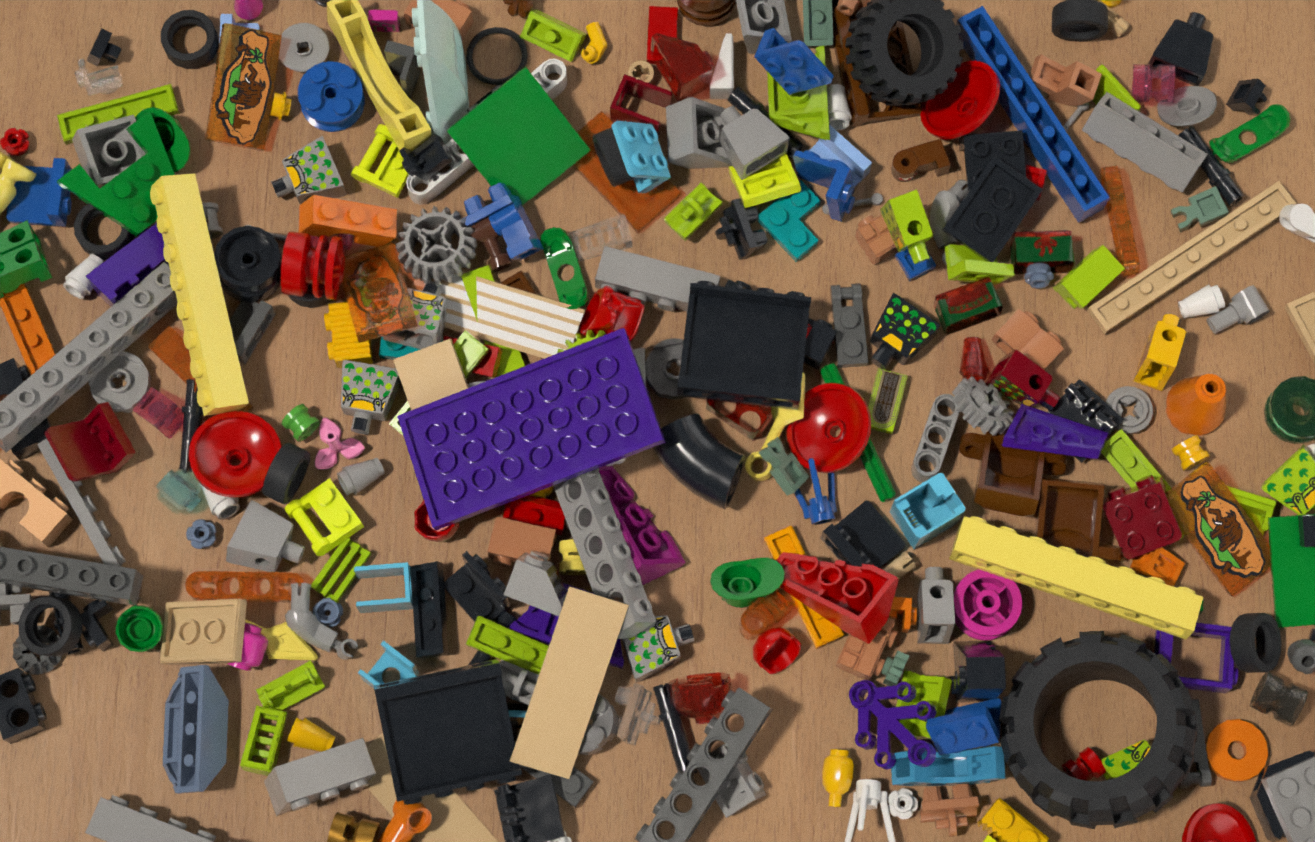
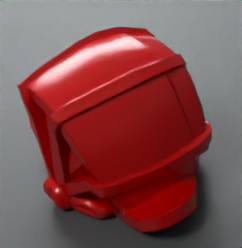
[580,286,645,342]

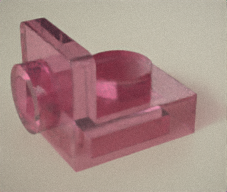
[133,387,184,439]

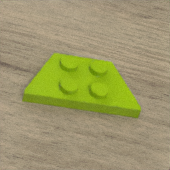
[767,46,830,140]

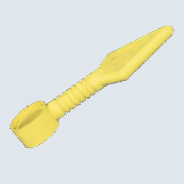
[745,372,805,481]
[245,619,318,661]

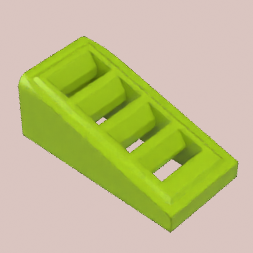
[240,705,287,776]

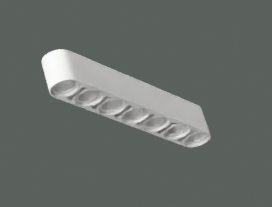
[406,59,567,205]

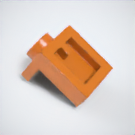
[1130,547,1185,587]
[888,597,917,633]

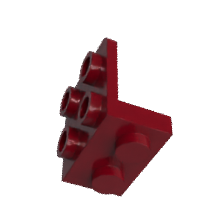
[45,402,136,482]
[1103,475,1182,559]

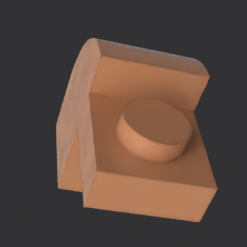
[1029,54,1102,106]

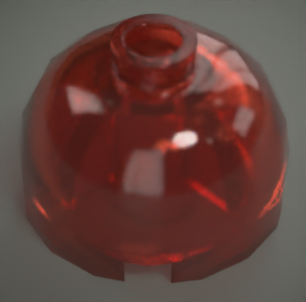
[669,672,732,724]

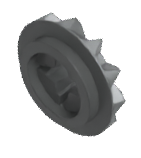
[12,625,62,675]

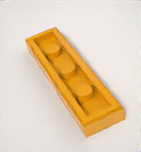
[764,525,844,649]

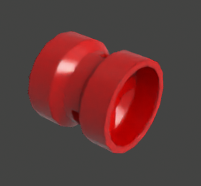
[1062,747,1106,781]

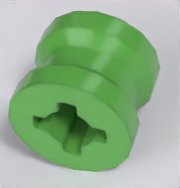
[281,404,320,442]

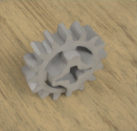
[952,377,1014,436]

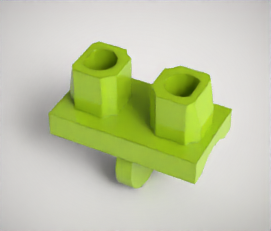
[664,183,722,241]

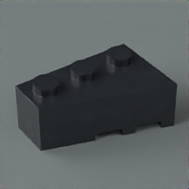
[950,641,1006,703]

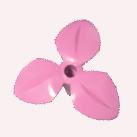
[314,418,365,469]

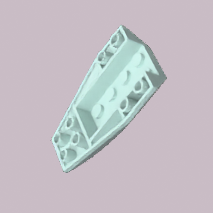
[412,0,469,144]

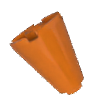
[1166,374,1226,436]

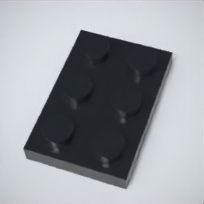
[942,156,1043,262]

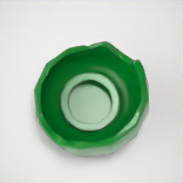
[116,605,164,652]

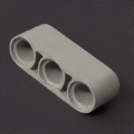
[911,394,959,482]

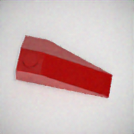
[776,552,899,644]

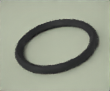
[466,27,528,85]

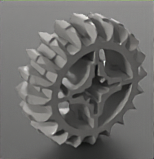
[396,206,477,285]

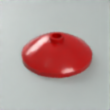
[920,61,1000,139]
[787,383,871,473]
[189,411,281,498]
[1182,803,1256,842]

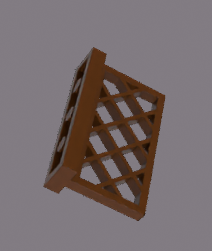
[833,8,922,127]

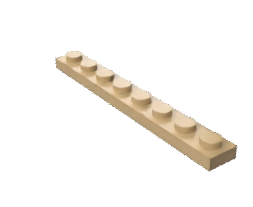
[1087,181,1297,334]

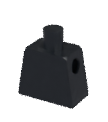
[1147,12,1214,86]

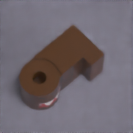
[891,139,950,182]

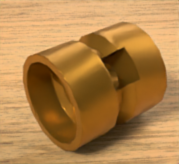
[327,812,380,842]

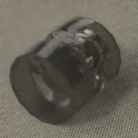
[1249,672,1308,727]

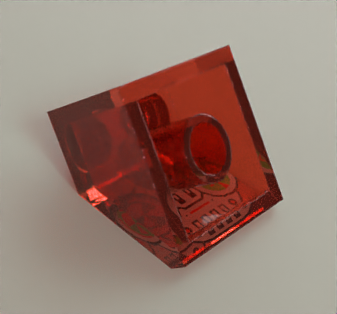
[650,33,714,102]

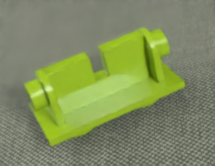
[256,660,326,711]

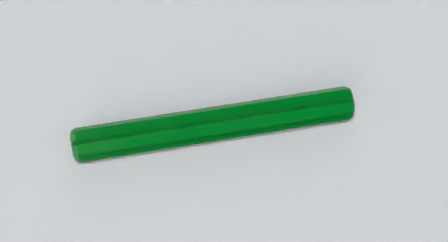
[820,363,896,502]

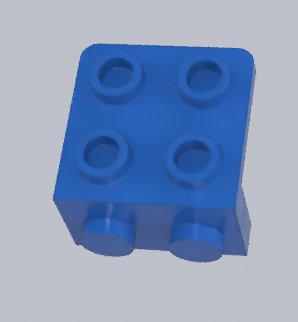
[754,28,834,95]
[793,150,855,222]
[6,158,72,227]
[926,698,1002,755]

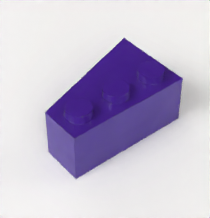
[85,223,169,307]

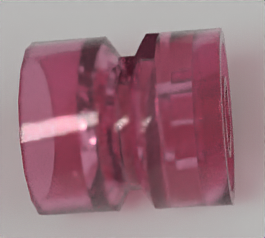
[1132,64,1175,103]

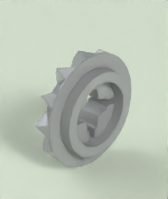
[1105,386,1153,434]

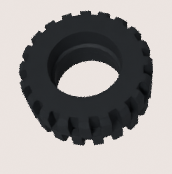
[845,0,964,106]

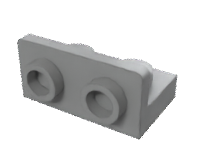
[698,744,766,818]

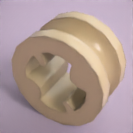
[628,61,654,84]

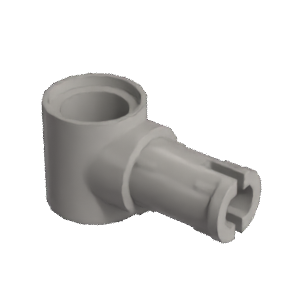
[1207,285,1270,334]

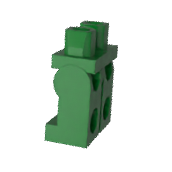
[0,220,53,298]

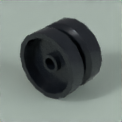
[214,226,282,303]

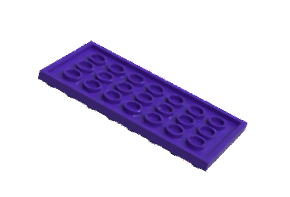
[397,328,665,530]

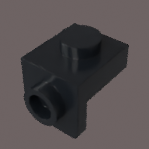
[399,134,453,181]
[80,600,114,652]

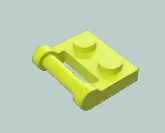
[350,124,409,198]
[728,153,801,208]
[285,478,364,556]

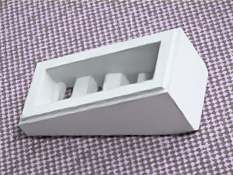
[709,33,734,99]

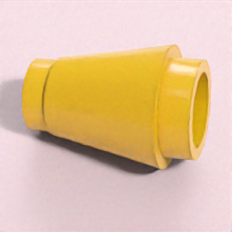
[287,717,336,752]

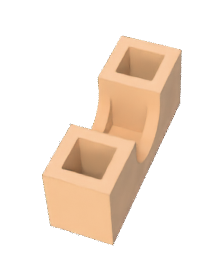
[0,459,73,547]

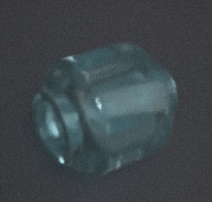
[155,469,202,514]

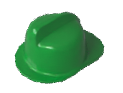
[135,107,190,172]
[710,558,785,608]

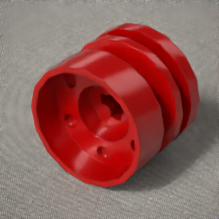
[281,231,345,300]

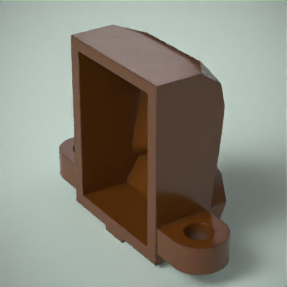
[959,431,1067,516]
[1035,478,1122,560]

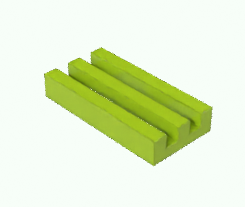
[311,538,372,603]

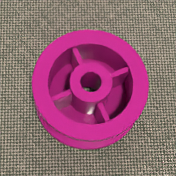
[953,569,1022,641]

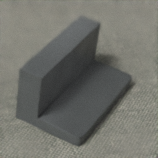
[384,40,421,99]
[230,300,276,365]

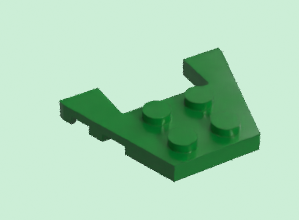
[57,112,175,236]

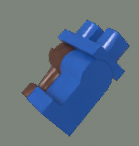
[464,183,544,273]

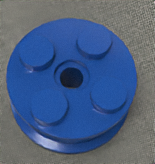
[298,61,365,132]

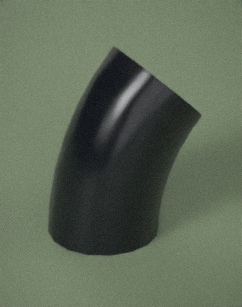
[652,414,745,509]

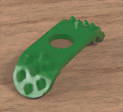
[1209,104,1290,163]
[540,227,589,309]

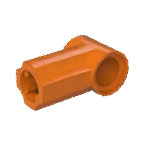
[377,800,432,842]

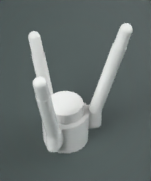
[845,779,896,842]

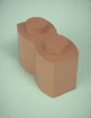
[992,309,1064,370]

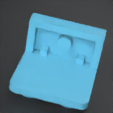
[611,121,671,193]

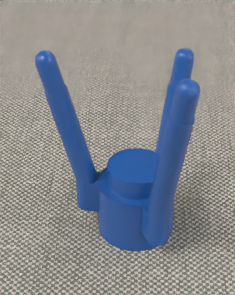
[794,458,837,525]

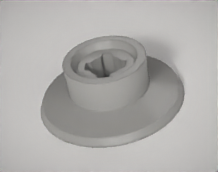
[277,23,329,72]

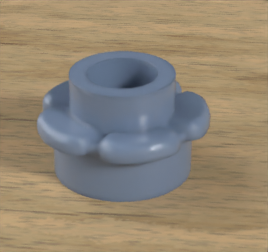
[1024,263,1054,289]
[186,519,217,549]
[313,598,343,628]

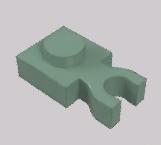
[1171,186,1229,232]
[759,437,809,496]
[881,651,909,686]

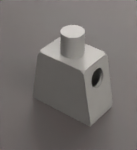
[720,106,789,180]
[226,500,305,572]
[917,567,955,644]

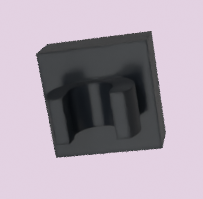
[86,28,122,66]
[1226,78,1267,115]

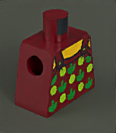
[985,349,1060,411]

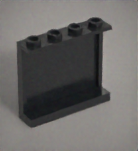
[677,281,811,410]
[373,659,522,805]

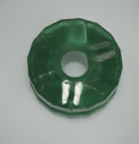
[1264,376,1315,444]

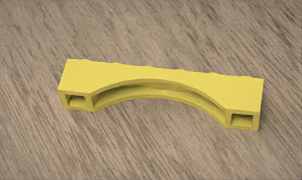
[327,0,431,151]

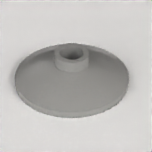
[1157,86,1217,126]

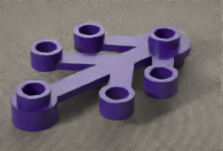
[849,680,936,770]

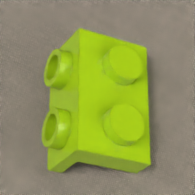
[896,670,952,740]

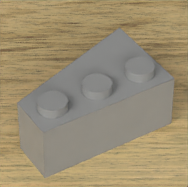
[264,738,376,816]

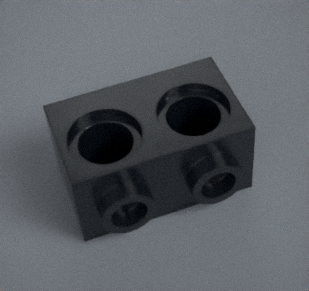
[0,668,47,744]

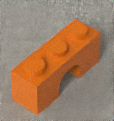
[299,195,397,247]

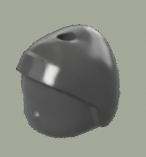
[1287,639,1315,674]

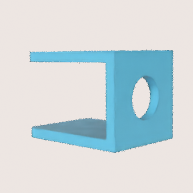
[354,562,413,613]
[358,641,419,689]

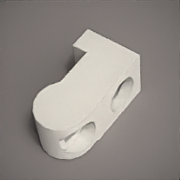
[1279,204,1315,243]

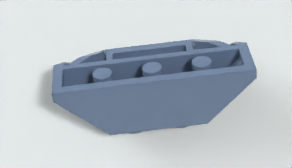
[163,665,229,794]

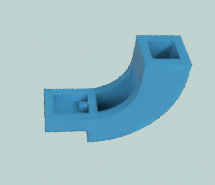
[891,746,1005,786]

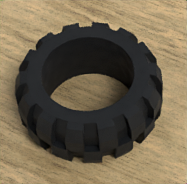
[999,631,1197,829]

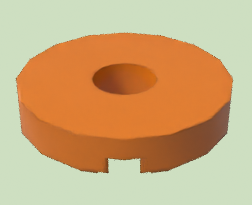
[1205,719,1268,782]

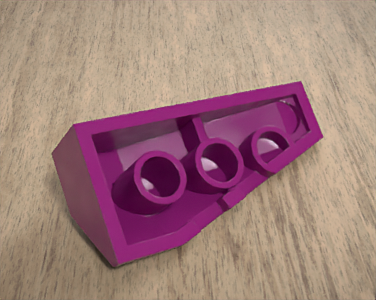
[599,465,686,585]

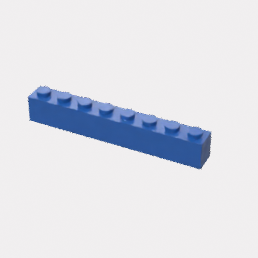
[956,6,1110,223]

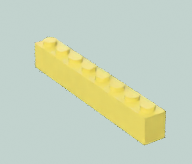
[150,173,249,416]
[949,516,1203,640]

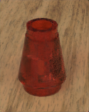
[959,337,989,382]

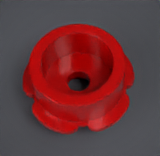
[0,128,30,156]

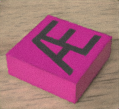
[368,10,400,32]

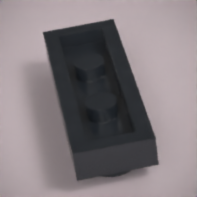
[410,561,449,659]

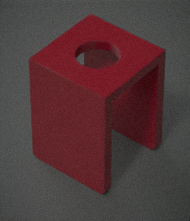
[610,74,672,137]

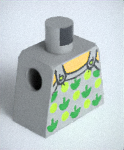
[271,136,347,204]
[383,283,447,349]
[341,360,401,434]
[622,615,694,683]

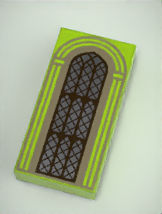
[868,368,907,434]

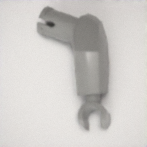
[929,180,968,265]
[285,583,358,660]

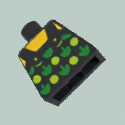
[870,293,940,370]

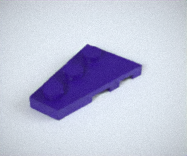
[1002,404,1108,459]

